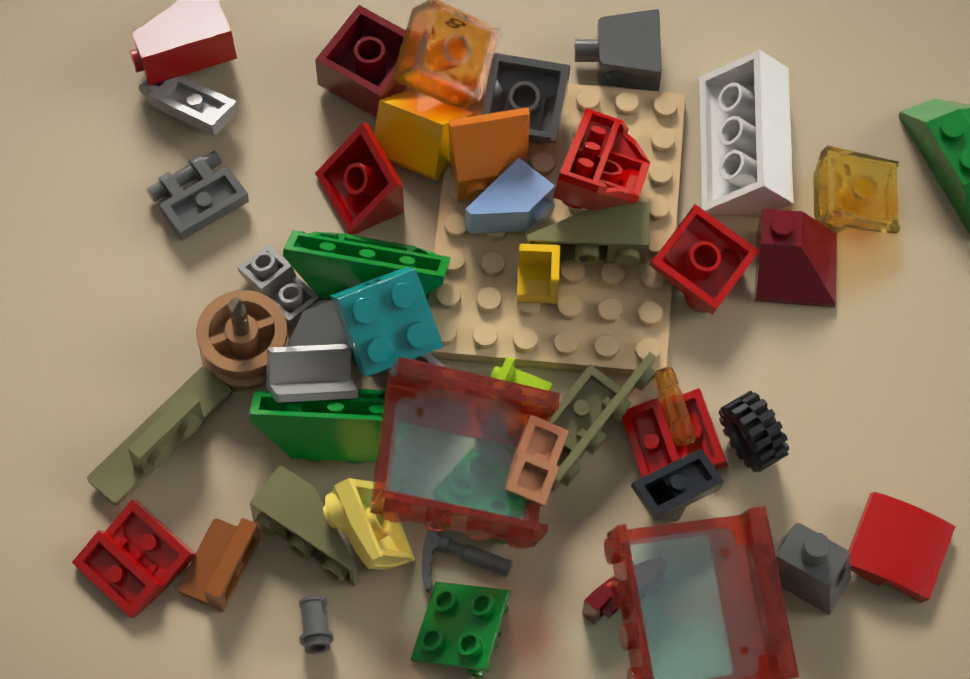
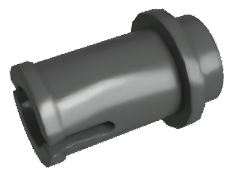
[299,595,334,654]

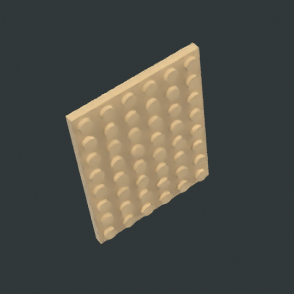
[428,74,686,379]

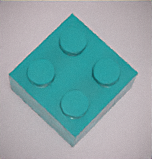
[330,267,444,377]

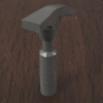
[422,510,513,592]

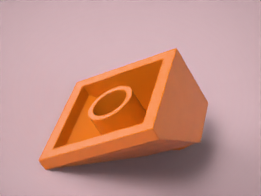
[449,107,530,202]

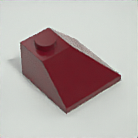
[755,208,837,307]

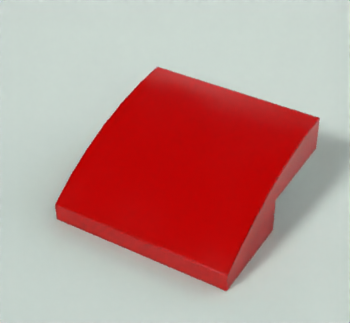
[622,388,729,477]
[848,492,956,603]
[72,499,197,618]

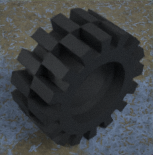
[718,391,789,473]

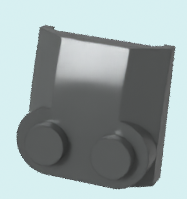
[481,52,571,143]

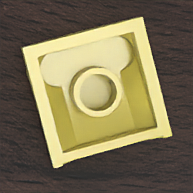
[323,478,415,570]

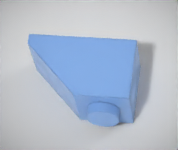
[465,158,555,233]

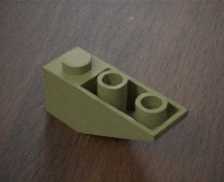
[527,202,650,267]
[250,465,358,586]

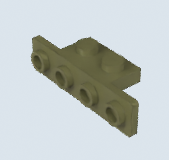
[545,352,657,491]
[87,367,232,506]

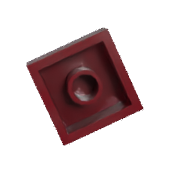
[315,5,424,118]

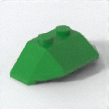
[899,99,970,234]
[283,230,451,300]
[249,389,421,464]

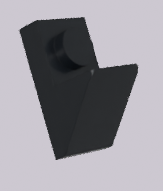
[631,448,724,522]

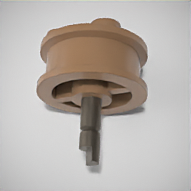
[196,290,289,389]

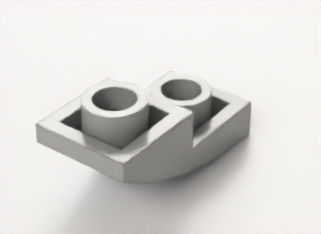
[237,244,321,330]

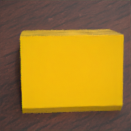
[374,90,475,181]

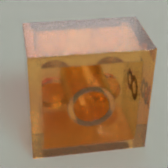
[392,0,500,108]

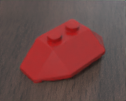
[553,108,651,211]

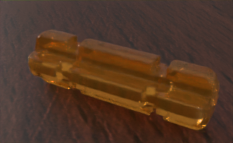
[653,367,696,446]

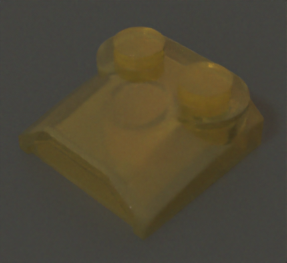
[813,145,900,234]

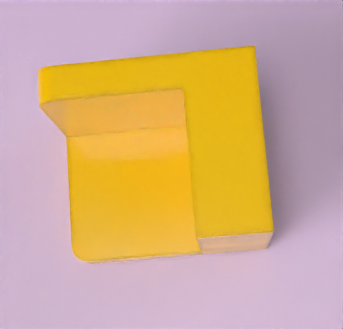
[517,244,560,304]

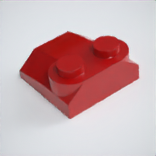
[649,204,759,315]

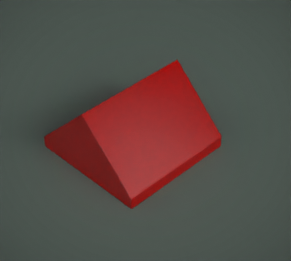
[315,123,404,235]

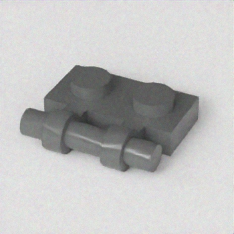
[146,150,249,241]

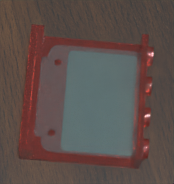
[370,357,560,549]
[604,506,799,679]

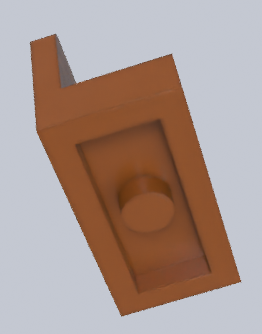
[178,518,260,612]

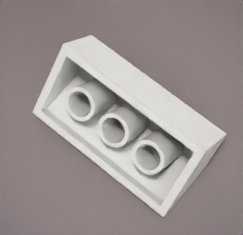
[699,49,794,216]

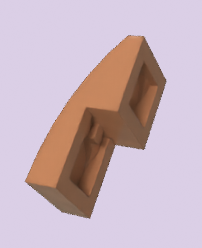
[504,415,569,507]

